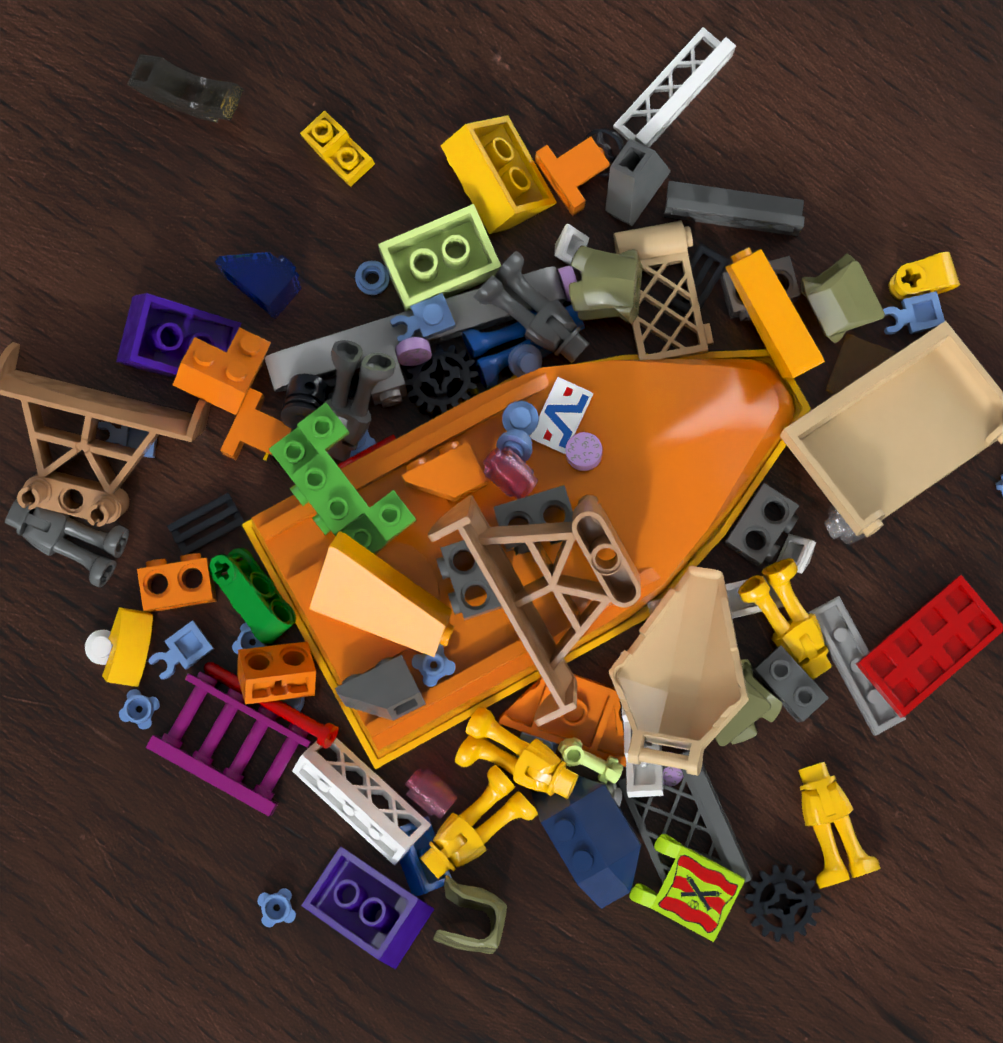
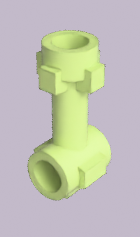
[558,737,623,784]

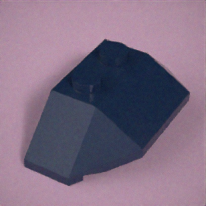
[530,775,642,909]

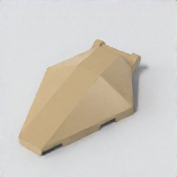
[608,566,749,776]

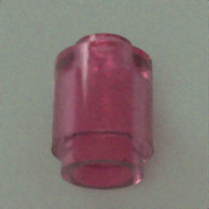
[483,447,538,499]
[405,768,458,819]

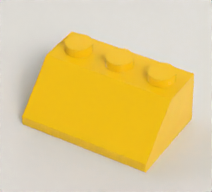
[440,115,557,234]

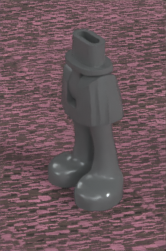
[474,251,590,363]
[324,340,396,461]
[5,499,129,588]

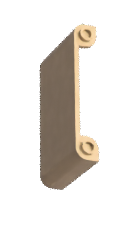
[780,321,1003,537]

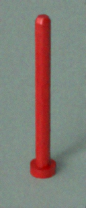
[203,662,339,749]

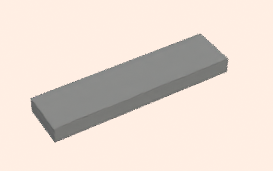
[807,596,906,736]

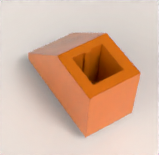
[402,441,488,501]

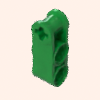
[209,548,296,645]

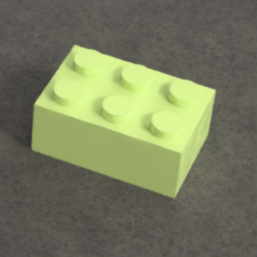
[378,204,501,311]

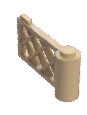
[613,221,714,360]

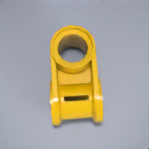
[889,252,960,301]

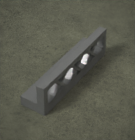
[663,181,805,236]

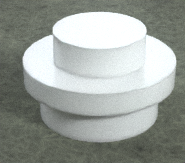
[85,630,113,665]

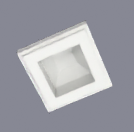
[555,224,589,269]
[776,534,816,574]

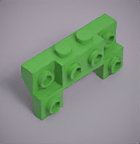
[269,403,417,555]

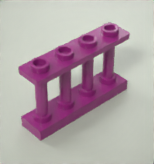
[146,671,313,816]

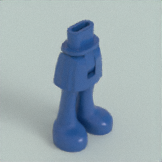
[461,305,585,390]

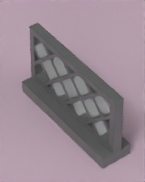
[618,750,753,884]

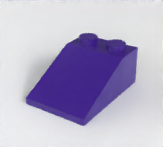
[116,293,241,378]
[301,846,434,969]

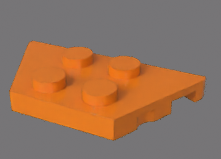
[498,674,626,767]

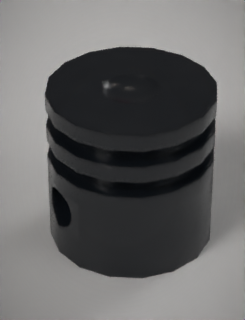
[280,373,330,430]

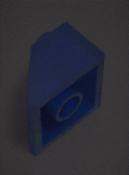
[215,252,302,319]

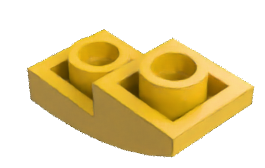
[300,110,375,187]
[102,607,153,687]

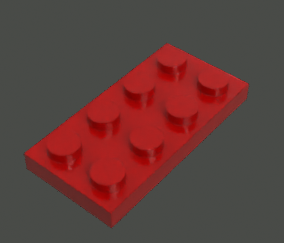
[855,575,1003,718]

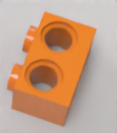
[137,553,217,613]
[237,641,316,705]

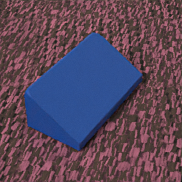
[399,816,452,896]

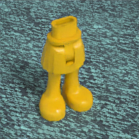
[738,558,832,680]
[455,706,578,799]
[798,762,881,889]
[420,765,538,879]

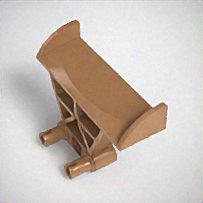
[0,342,211,527]
[428,495,641,727]

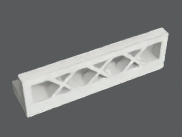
[613,27,736,147]
[292,738,431,866]

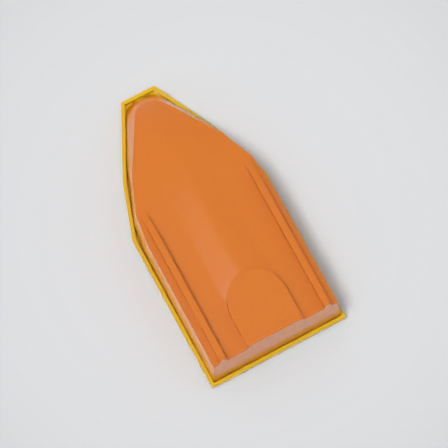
[242,349,811,770]

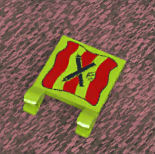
[629,834,746,942]

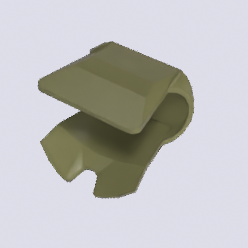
[569,245,643,324]
[801,253,885,343]
[715,659,783,746]
[433,875,507,954]

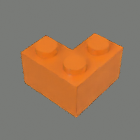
[173,327,271,415]

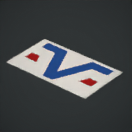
[530,377,594,454]

